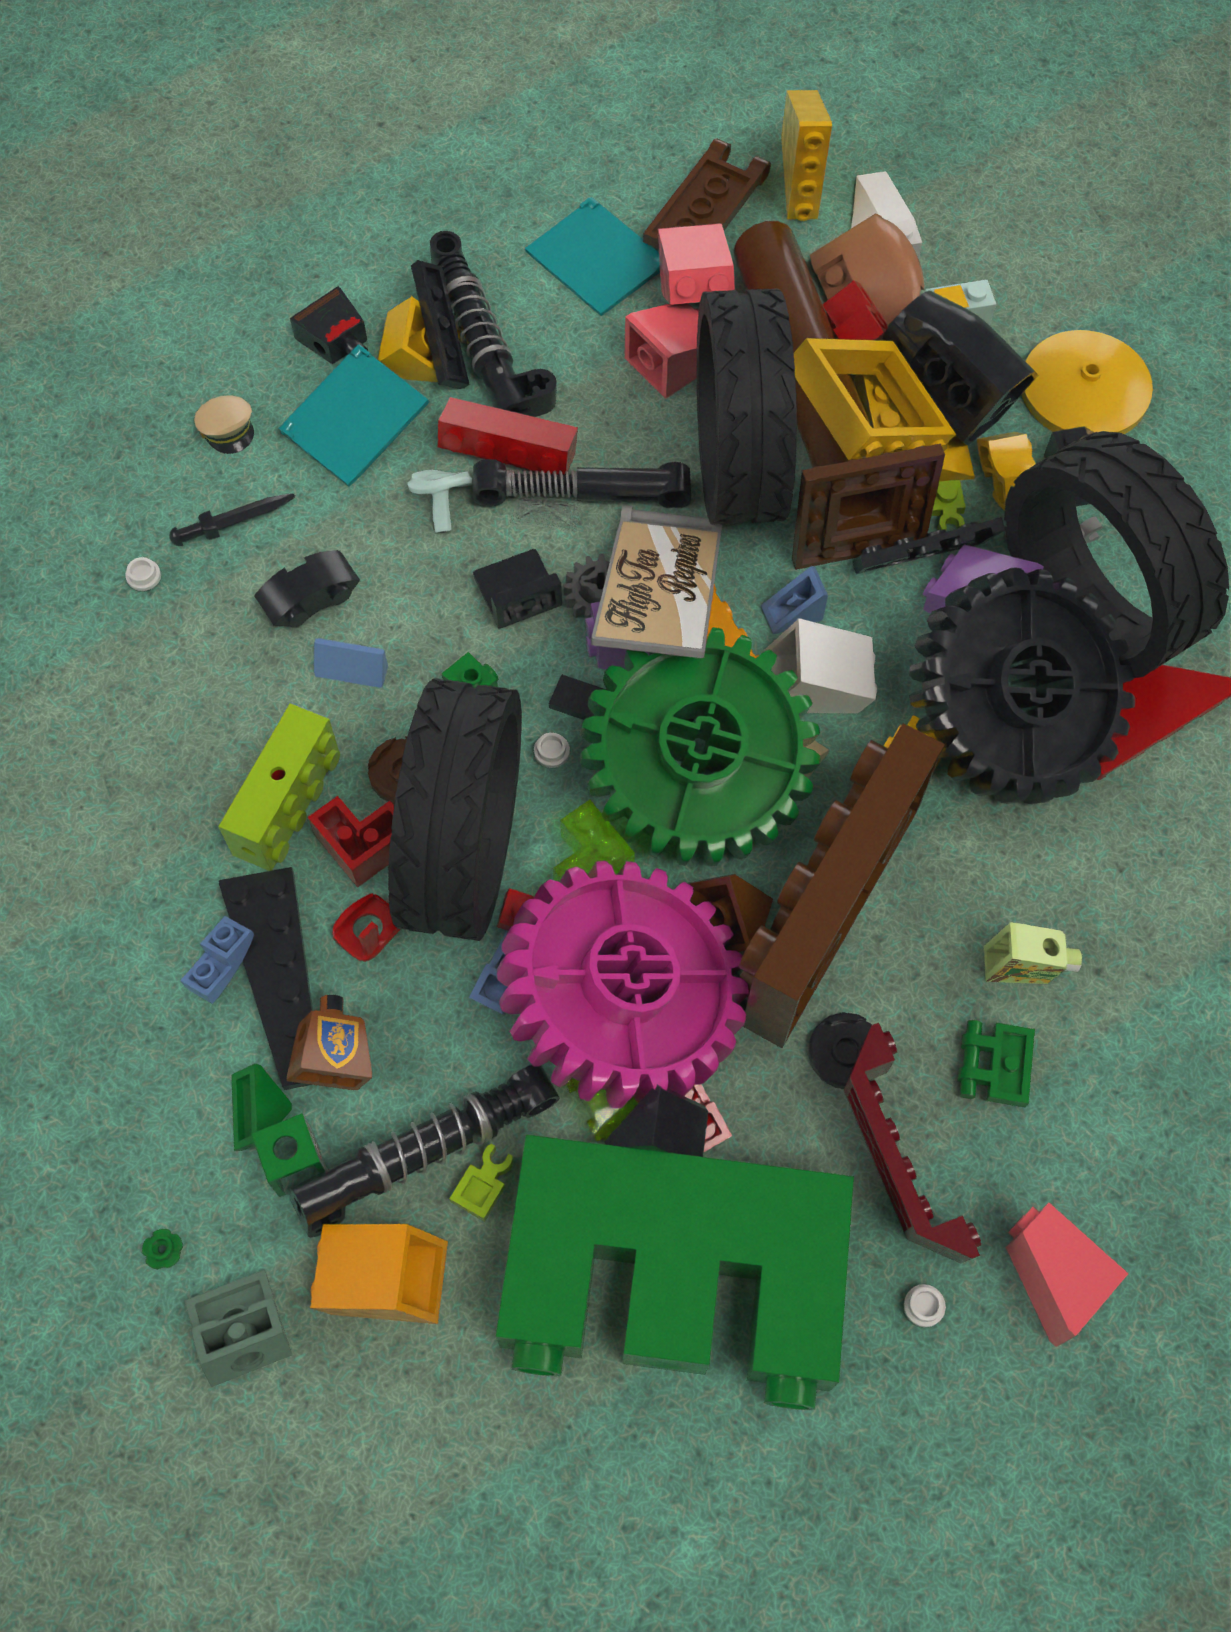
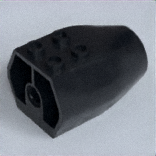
[882,290,1039,445]

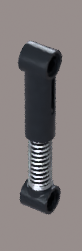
[472,459,691,508]

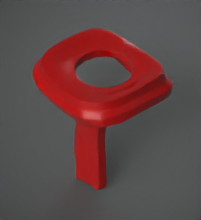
[332,893,401,962]

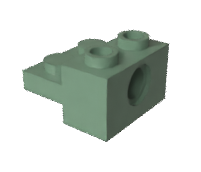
[185,1270,292,1387]

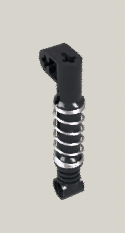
[430,231,557,417]
[290,1065,560,1238]

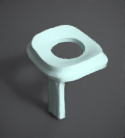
[407,470,473,533]

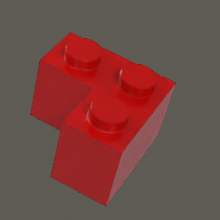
[822,280,888,341]
[307,796,394,888]

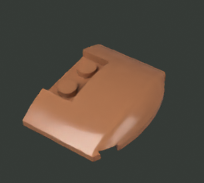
[810,213,924,325]

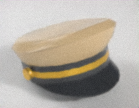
[194,395,254,454]

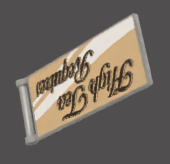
[591,505,722,658]

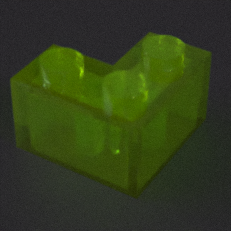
[553,799,635,881]

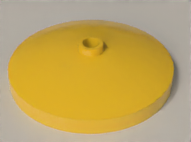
[1022,330,1153,434]

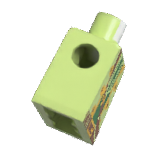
[984,922,1082,984]

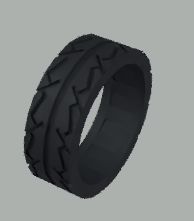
[697,288,797,525]
[1004,431,1229,678]
[388,678,522,941]

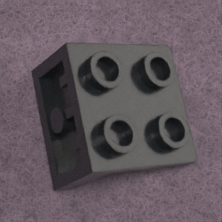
[473,549,562,629]

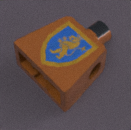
[287,995,372,1090]

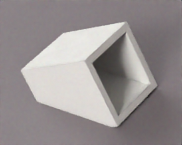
[764,619,877,713]

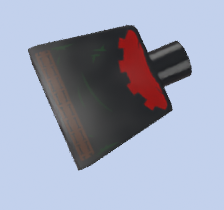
[290,286,368,364]

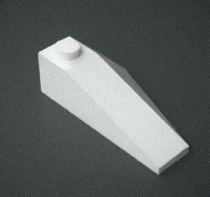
[851,171,922,259]

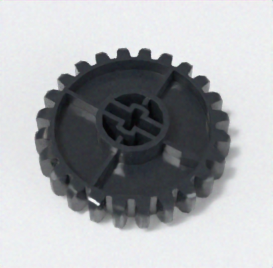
[909,567,1135,804]

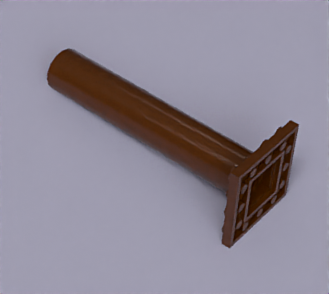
[733,221,945,570]

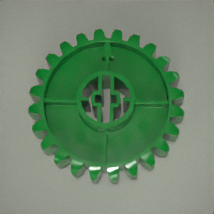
[580,627,821,866]

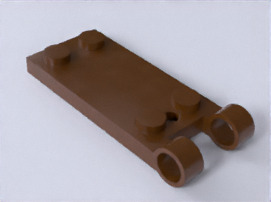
[643,138,771,249]

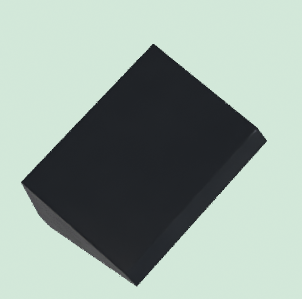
[604,1084,709,1157]

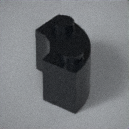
[254,550,360,627]

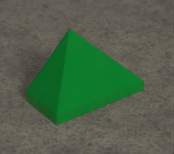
[231,1064,292,1151]

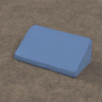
[314,638,388,688]

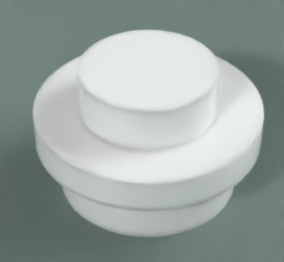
[125,557,161,591]
[534,733,570,768]
[904,1284,946,1327]

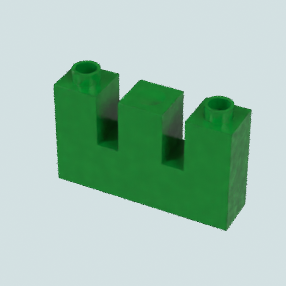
[495,1135,854,1410]

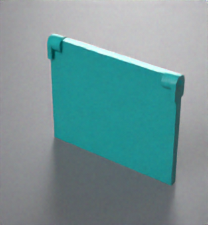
[525,197,660,316]
[278,344,429,486]

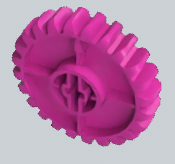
[497,861,749,1109]

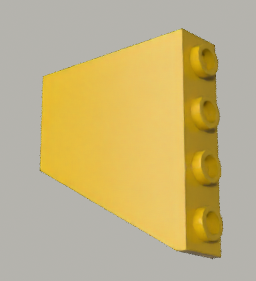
[781,90,832,221]

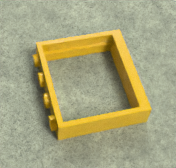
[794,338,956,460]

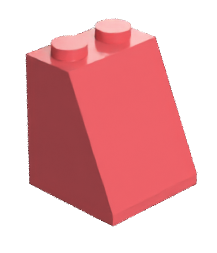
[658,223,735,305]
[625,303,699,399]
[1006,1203,1128,1347]

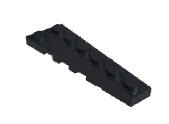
[219,867,313,1090]

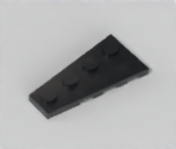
[852,517,1005,574]

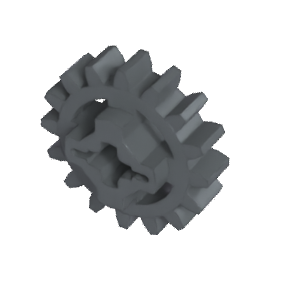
[564,554,610,618]

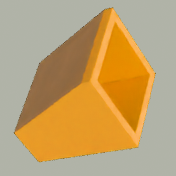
[310,1224,448,1324]

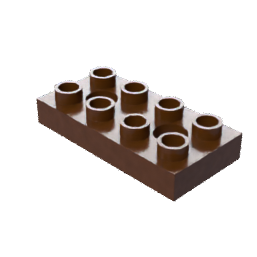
[739,723,945,1048]

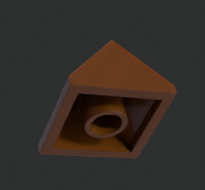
[687,874,773,952]

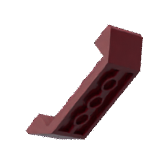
[844,1023,981,1264]

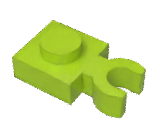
[932,480,966,530]
[449,1144,514,1222]

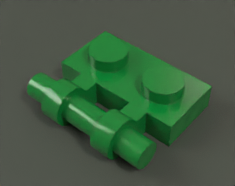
[957,1020,1035,1108]

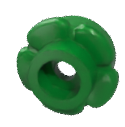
[142,1229,183,1270]

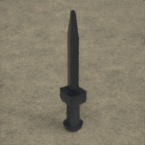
[169,493,295,546]

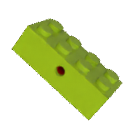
[218,703,340,871]

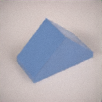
[761,566,828,634]

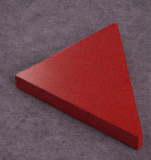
[1097,665,1231,780]

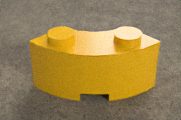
[977,432,1036,510]

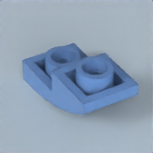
[180,916,254,1004]

